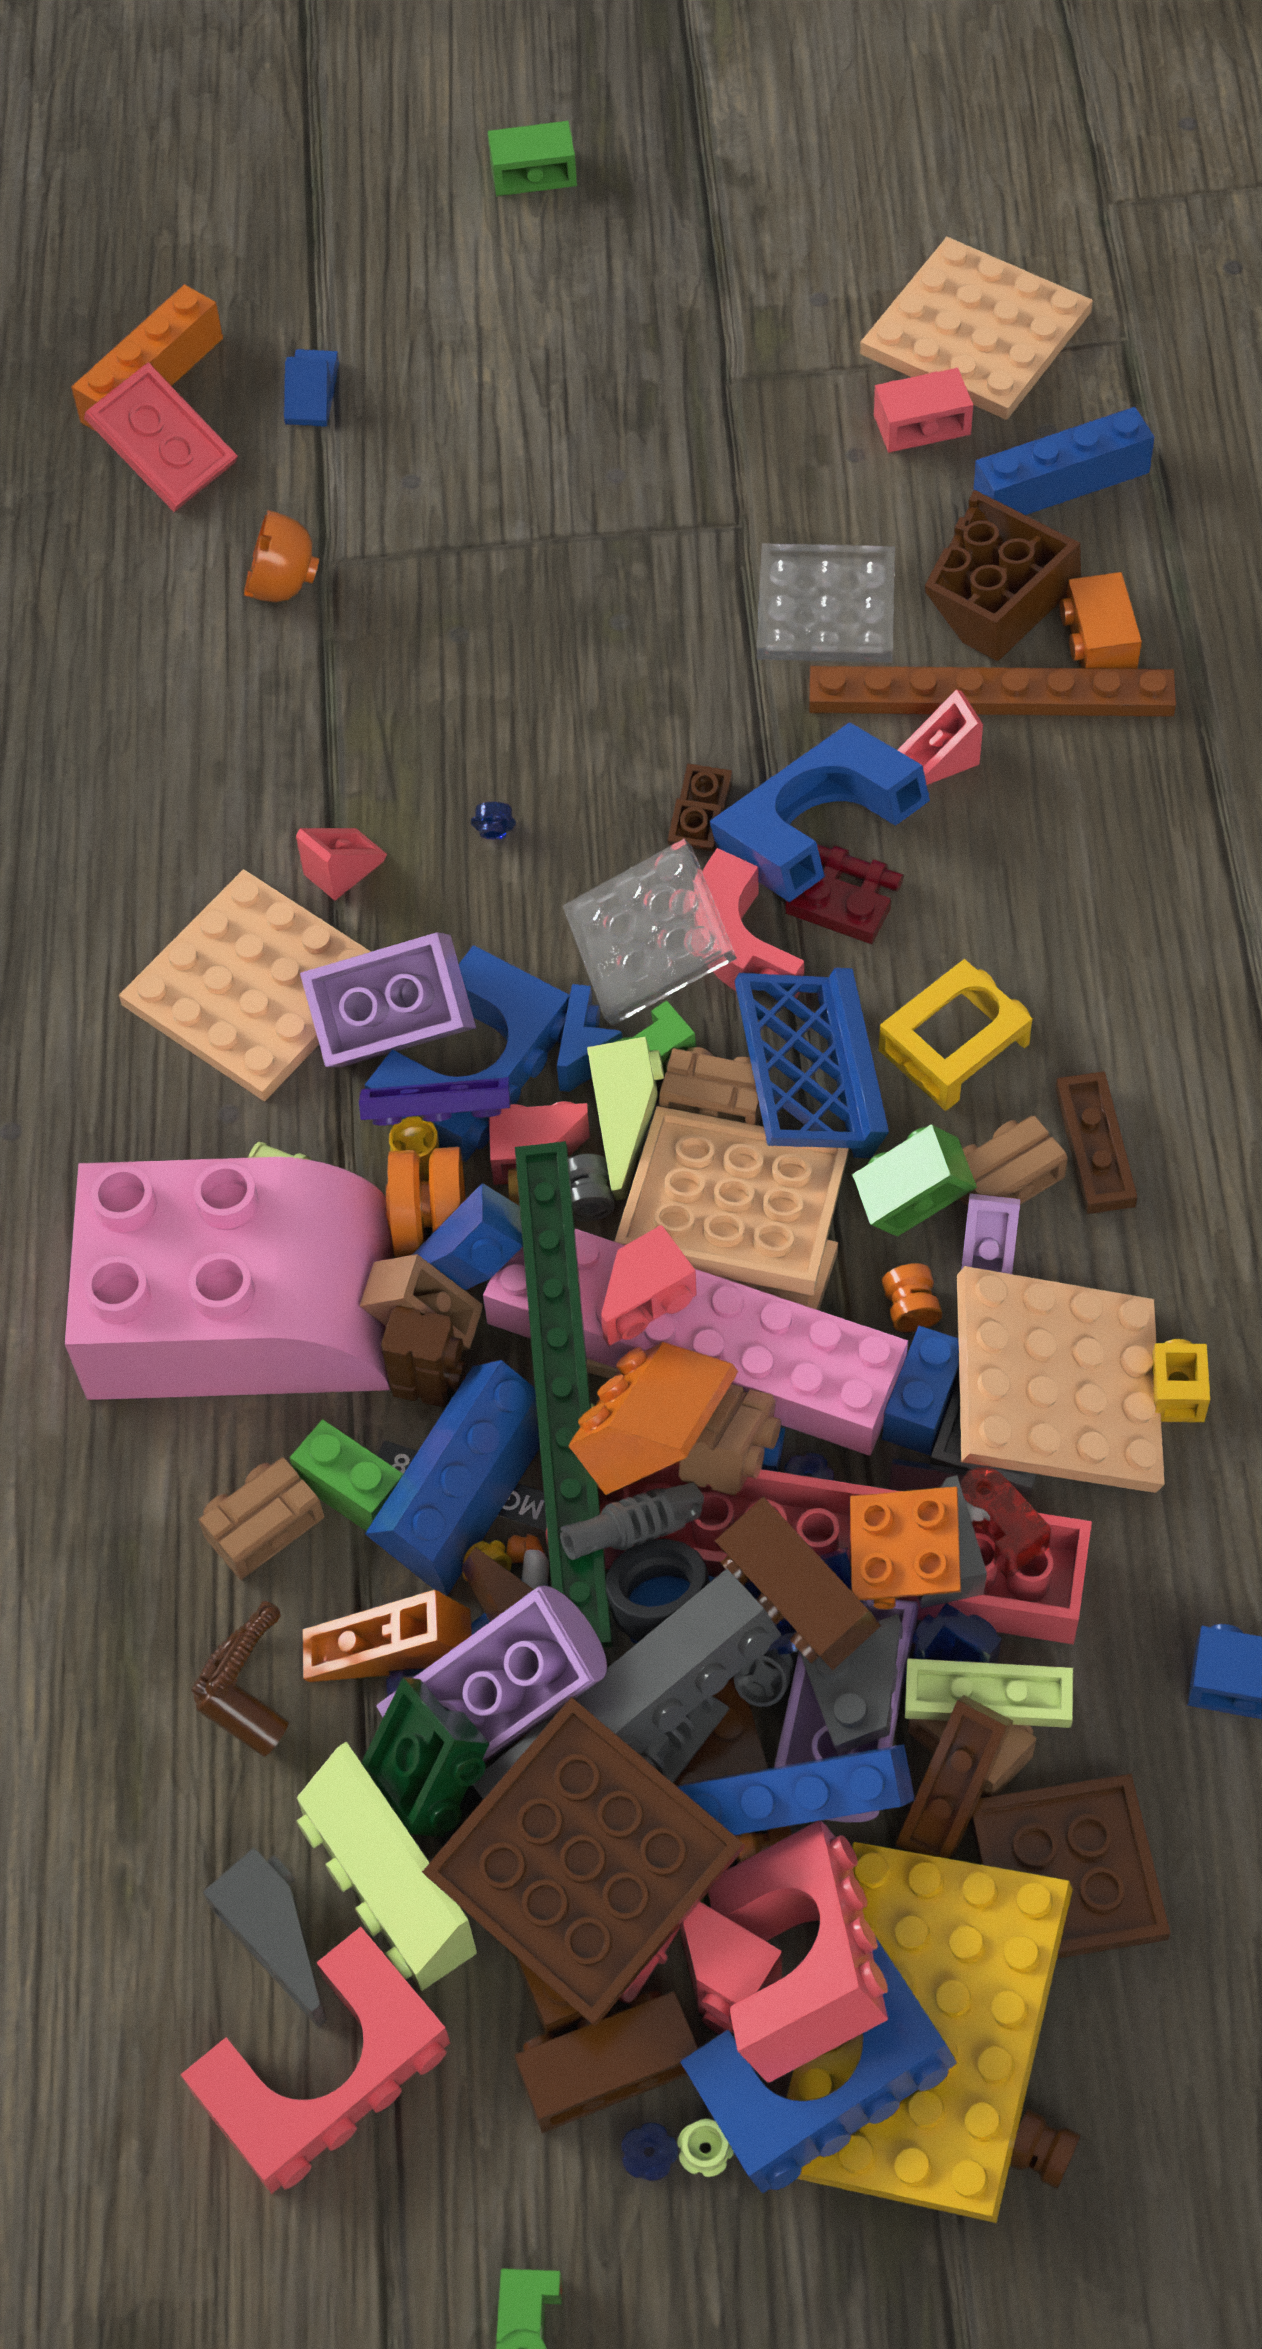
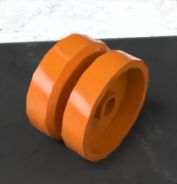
[386,1147,466,1258]

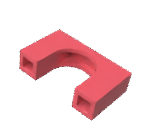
[708,1820,888,2083]
[180,1926,450,2194]

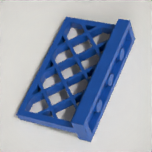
[734,968,889,1158]

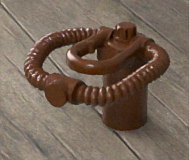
[191,1601,289,1757]

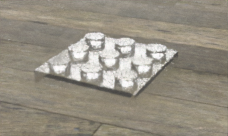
[757,543,895,663]
[563,838,737,1026]

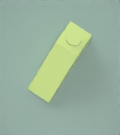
[587,1037,664,1200]

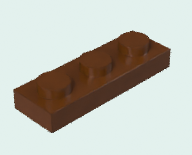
[1055,1071,1138,1214]
[896,1695,1013,1860]

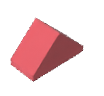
[898,689,983,785]
[296,828,387,901]

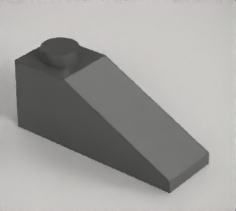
[203,1847,327,2028]

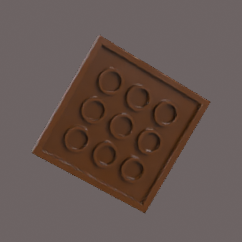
[422,1697,745,2027]

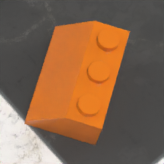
[568,1342,739,1495]

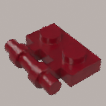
[785,844,904,945]

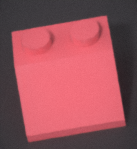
[680,1902,782,2035]

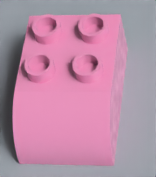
[65,1157,393,1400]

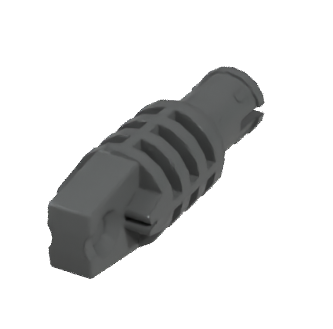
[560,1483,704,1560]

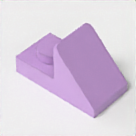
[961,1194,1020,1274]

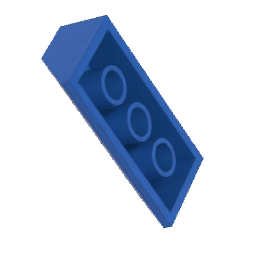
[365,1360,540,1596]

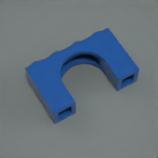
[709,722,930,902]
[365,945,570,1162]
[680,1936,957,2194]

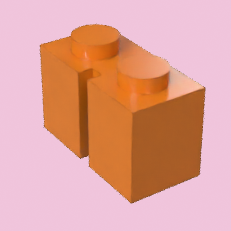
[1060,572,1142,669]

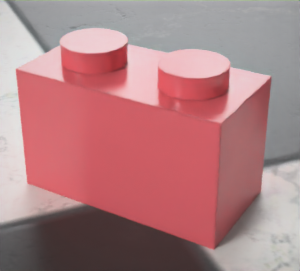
[874,367,973,453]

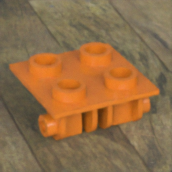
[850,1486,961,1609]

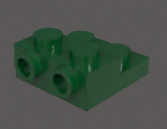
[361,1677,490,1837]

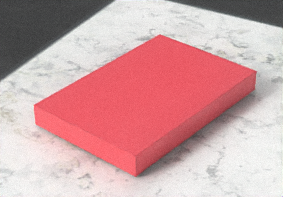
[84,362,238,512]

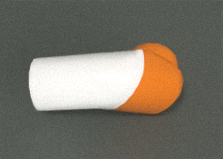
[506,1534,550,1589]

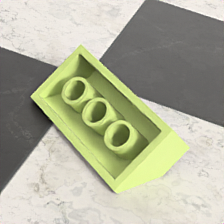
[296,1742,477,1991]

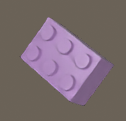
[300,932,476,1067]

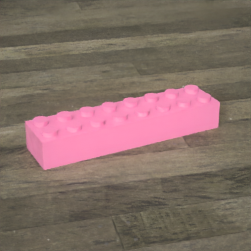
[483,1229,908,1456]

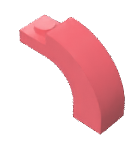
[695,848,804,998]

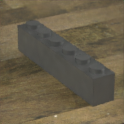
[473,1569,781,1800]

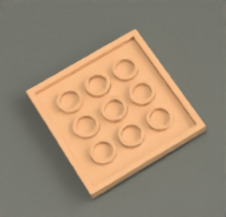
[860,237,1093,420]
[119,869,371,1102]
[614,1106,849,1296]
[957,1266,1165,1493]

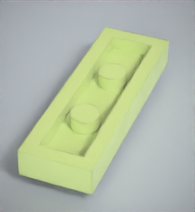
[905,1658,1073,1728]

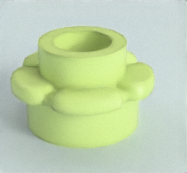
[677,2119,734,2177]

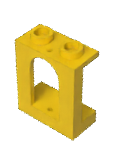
[878,959,1033,1112]

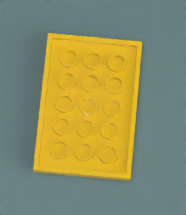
[786,1842,1073,2223]

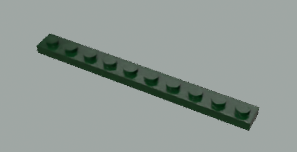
[515,1141,613,1648]

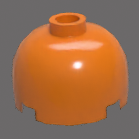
[244,510,319,603]

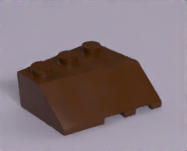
[925,490,1081,661]

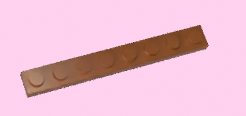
[809,666,1176,717]

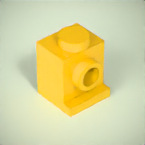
[1152,1339,1210,1422]

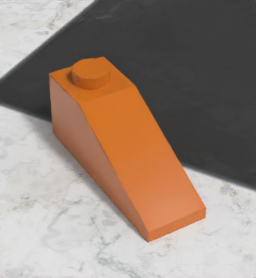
[303,1590,472,1682]

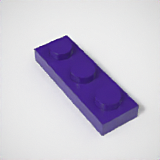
[359,1077,510,1126]

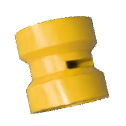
[389,1116,439,1180]

